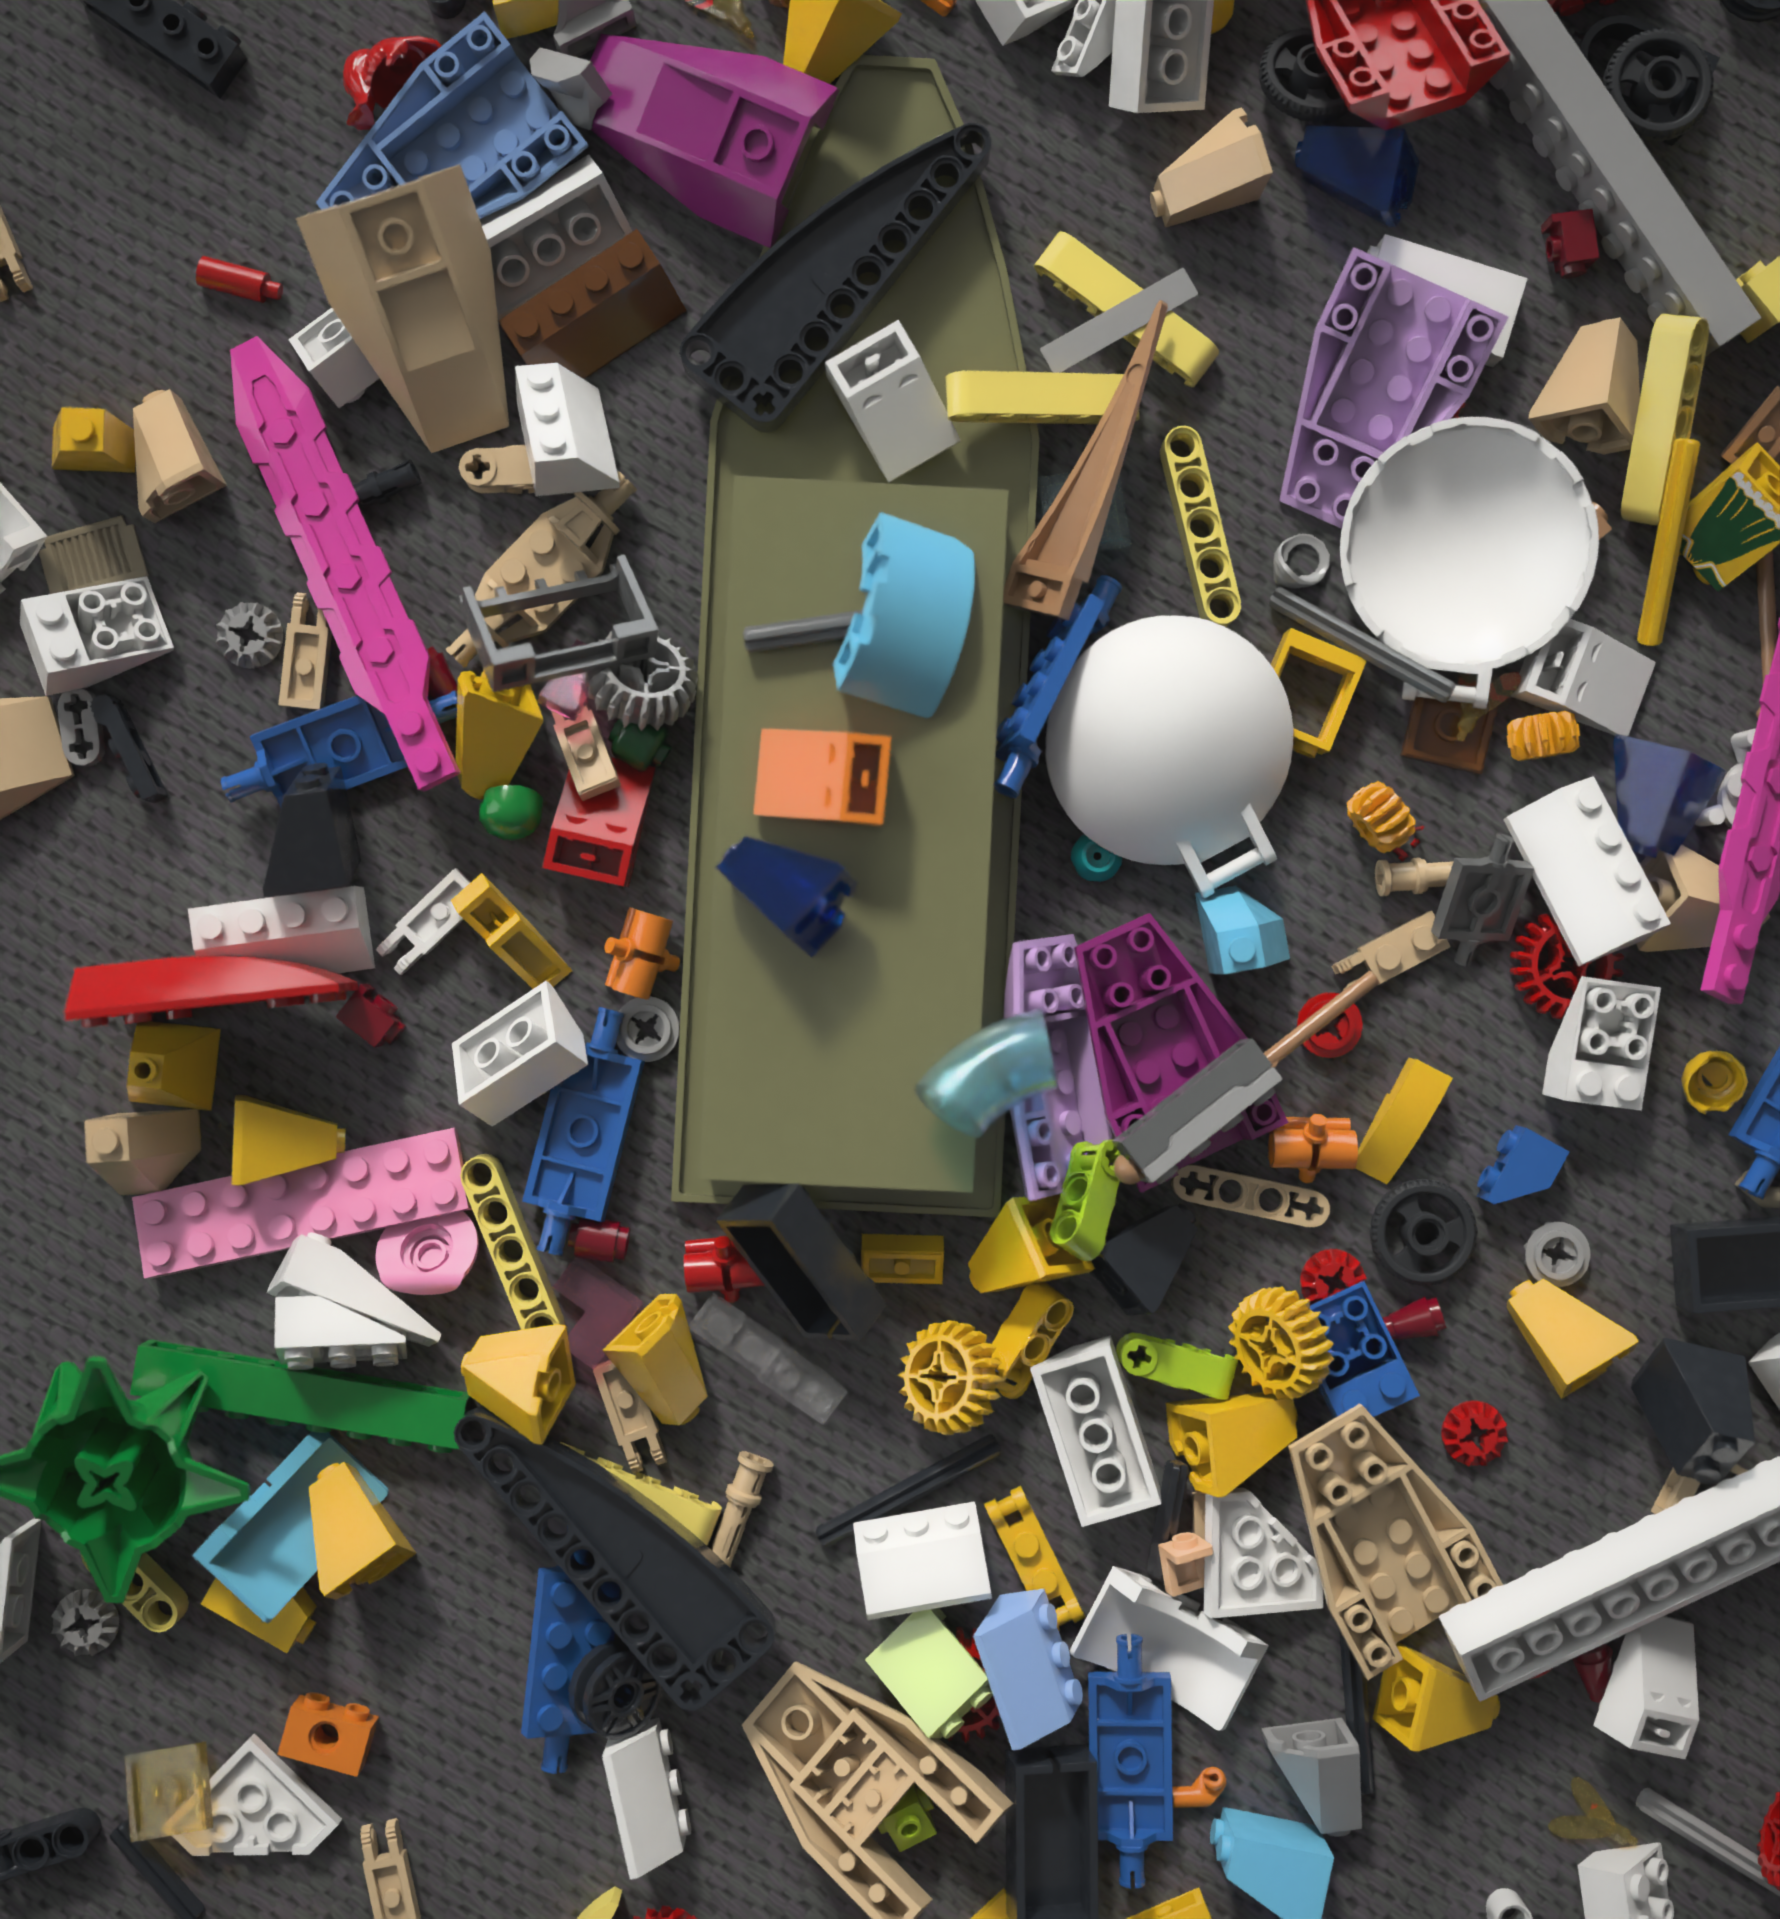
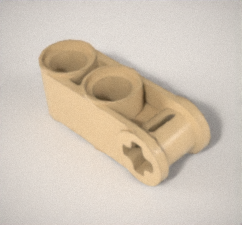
[459,445,535,494]

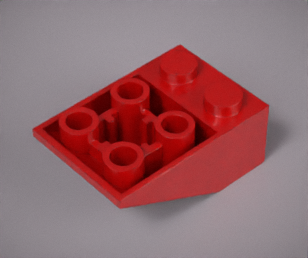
[542,758,656,888]

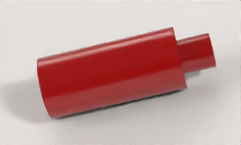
[196,256,283,303]

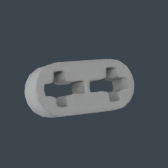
[58,688,105,767]

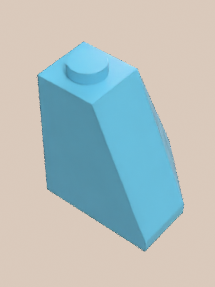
[1195,886,1290,974]

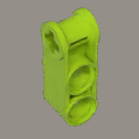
[1050,1139,1121,1261]
[1116,1332,1238,1400]

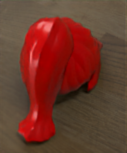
[343,36,442,130]

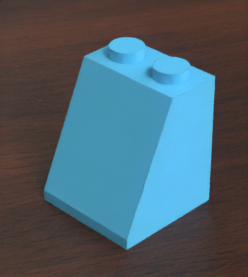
[1210,1807,1334,1919]

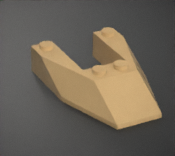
[742,1661,1014,1919]

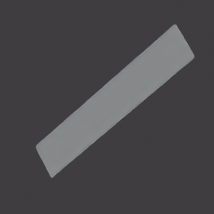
[1040,268,1198,373]

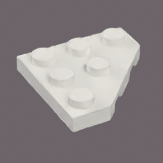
[1204,1488,1324,1618]
[163,1733,342,1856]

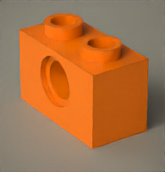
[277,1692,379,1777]

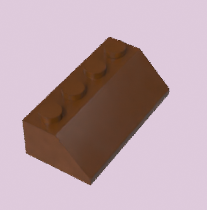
[498,229,687,379]

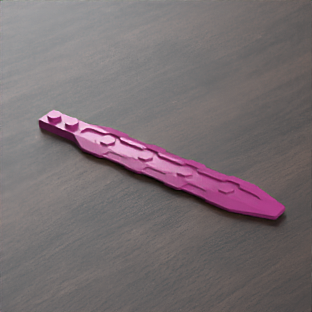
[230,336,461,792]
[1700,618,1780,1004]

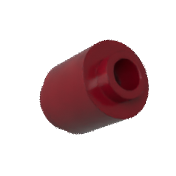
[568,1217,630,1263]

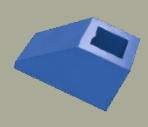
[1477,1125,1570,1204]

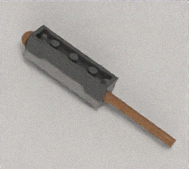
[1112,971,1379,1184]

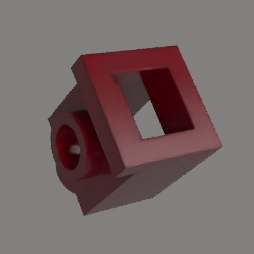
[1541,208,1599,279]
[335,984,406,1048]

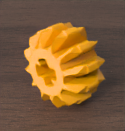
[1506,711,1580,761]
[1347,781,1415,853]

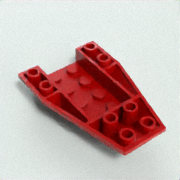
[1305,0,1511,130]
[64,956,359,1028]

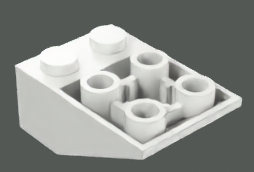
[825,320,961,483]
[20,576,174,696]
[1511,619,1656,739]
[1542,976,1661,1111]
[275,1296,407,1370]
[1593,1616,1699,1759]

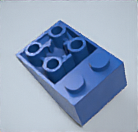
[1310,1281,1420,1419]

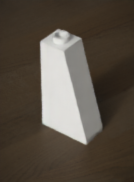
[1367,234,1527,367]

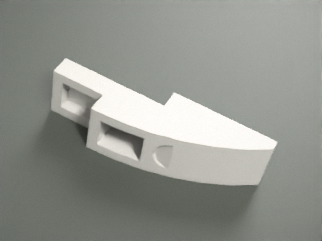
[1051,0,1116,77]

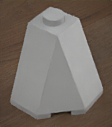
[1261,1718,1362,1837]

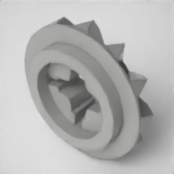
[216,602,283,669]
[616,996,680,1062]
[1523,1222,1591,1287]
[51,1589,119,1656]

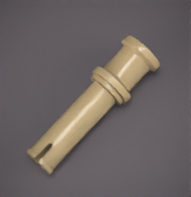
[1375,858,1453,896]
[711,1451,774,1567]

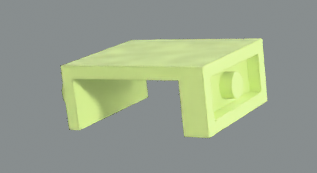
[865,1608,993,1739]

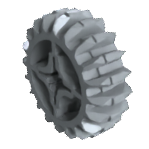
[584,631,698,731]

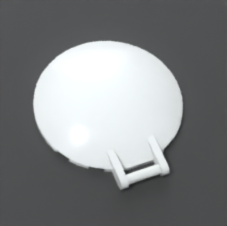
[1340,417,1599,709]
[1045,616,1293,899]

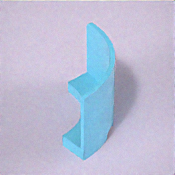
[833,512,975,718]
[192,1431,389,1623]

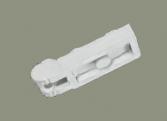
[376,868,471,975]

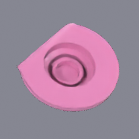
[376,1211,479,1295]

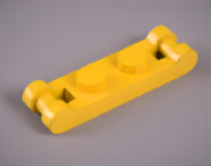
[984,1486,1086,1631]

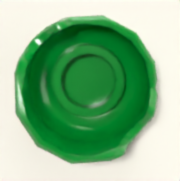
[479,785,543,841]

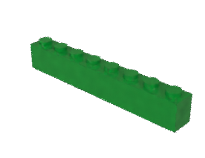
[130,1339,472,1453]

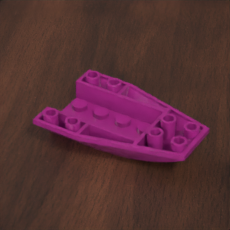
[590,33,839,248]
[1074,913,1289,1193]

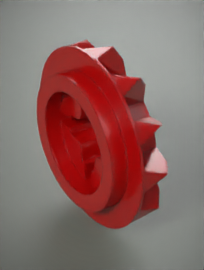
[1297,992,1363,1058]
[1300,1249,1367,1305]
[1441,1400,1508,1467]

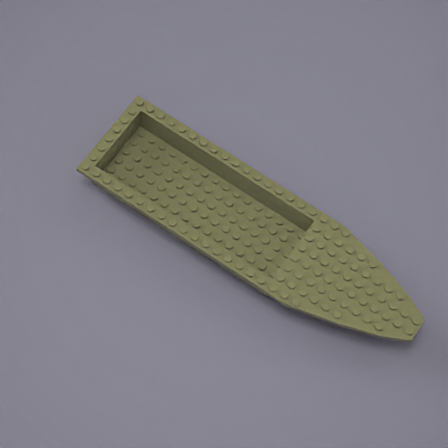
[671,55,1040,1217]

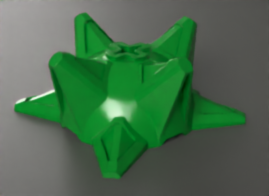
[0,1356,250,1603]

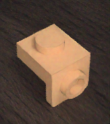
[1158,1532,1213,1597]

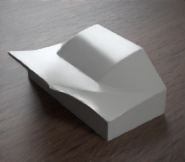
[553,0,636,57]
[530,47,612,130]

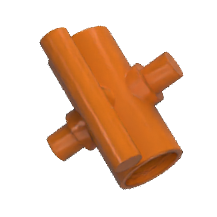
[605,907,680,1000]
[1268,1114,1358,1183]

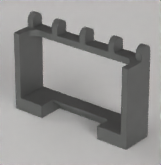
[458,555,658,692]

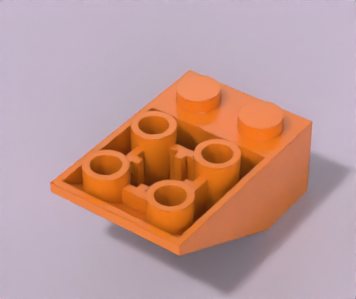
[754,729,891,827]

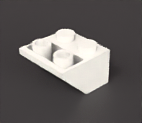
[1578,1842,1674,1919]

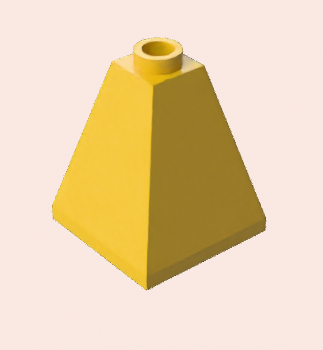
[783,0,902,84]
[126,1021,221,1111]
[232,1095,345,1185]
[968,1194,1095,1294]
[1373,1642,1500,1752]

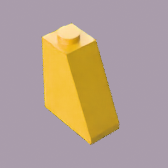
[52,407,136,472]
[201,1578,317,1653]

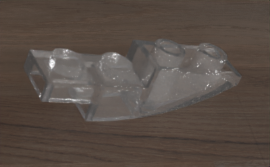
[689,1292,848,1425]

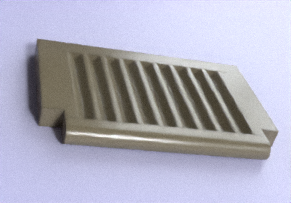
[38,515,149,594]

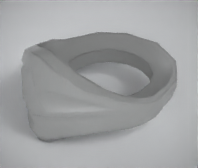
[1273,534,1330,589]

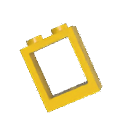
[1271,628,1367,758]

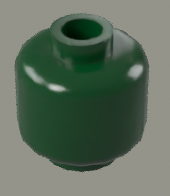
[608,718,672,772]

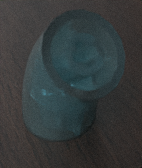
[914,1008,1057,1137]

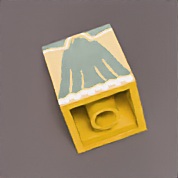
[1679,442,1780,592]

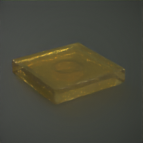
[124,1741,213,1842]

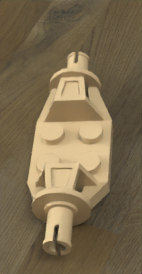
[445,471,637,668]

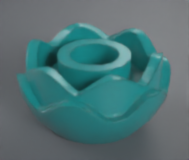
[1071,834,1122,882]

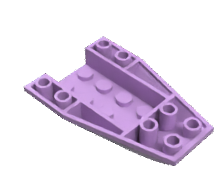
[1279,247,1509,529]
[1003,934,1115,1200]

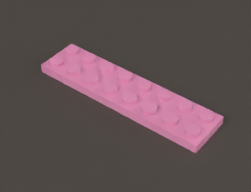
[132,1128,472,1279]

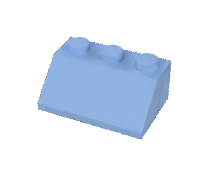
[973,1589,1083,1750]

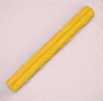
[1637,438,1700,646]

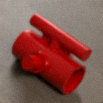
[684,1236,765,1303]

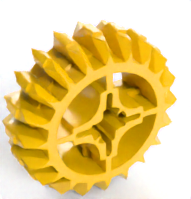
[1228,1286,1334,1400]
[897,1320,1004,1435]

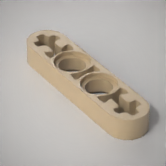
[1171,1164,1330,1227]

